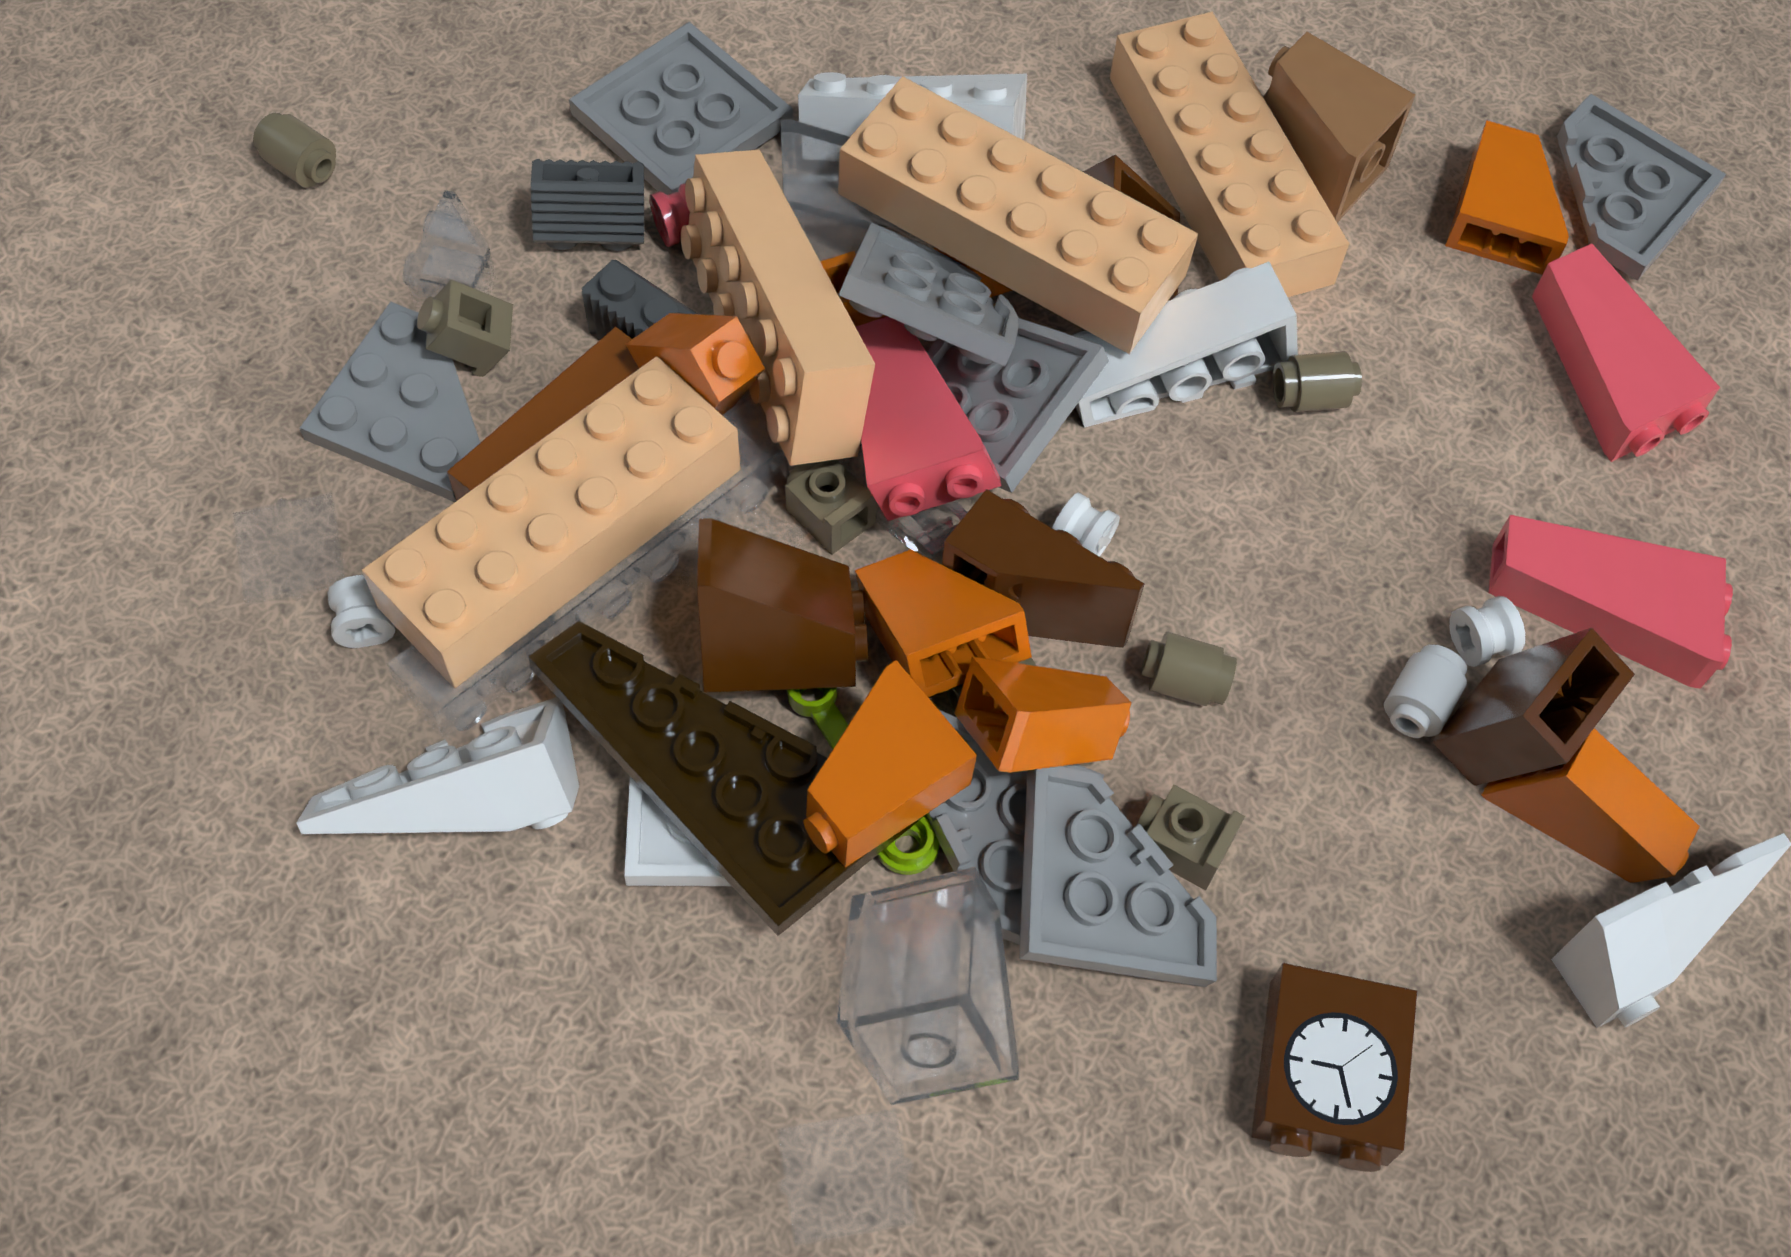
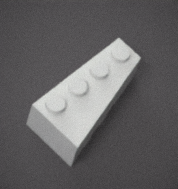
[798,72,1027,160]
[1073,262,1298,428]

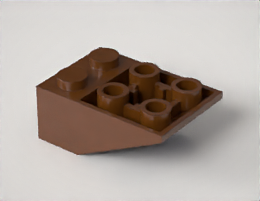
[942,489,1145,648]

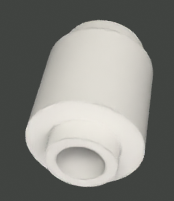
[1384,645,1467,738]

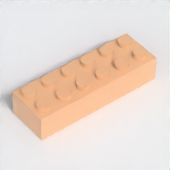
[1110,12,1349,297]
[838,76,1198,354]
[681,150,875,466]
[362,356,741,689]

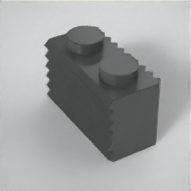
[531,159,644,251]
[582,260,698,340]

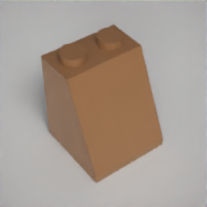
[1263,32,1415,223]

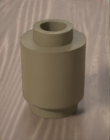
[253,113,336,188]
[1273,351,1362,412]
[1141,631,1237,707]

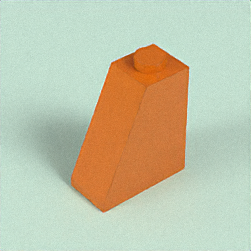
[1445,120,1569,275]
[625,313,765,416]
[855,549,1032,697]
[955,656,1132,773]
[804,660,977,868]
[1481,728,1700,883]

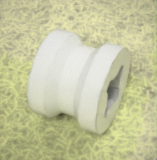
[1052,492,1120,557]
[327,575,396,648]
[1449,596,1525,667]

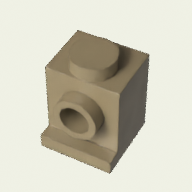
[417,279,513,377]
[785,459,877,555]
[1137,785,1245,891]

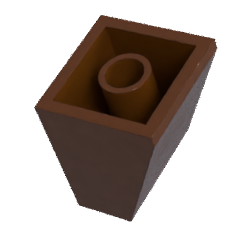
[697,518,868,693]

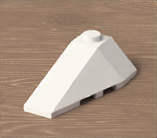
[296,697,579,834]
[1551,833,1791,1028]

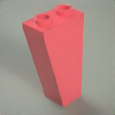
[1532,243,1720,462]
[856,316,1001,521]
[1488,515,1733,689]

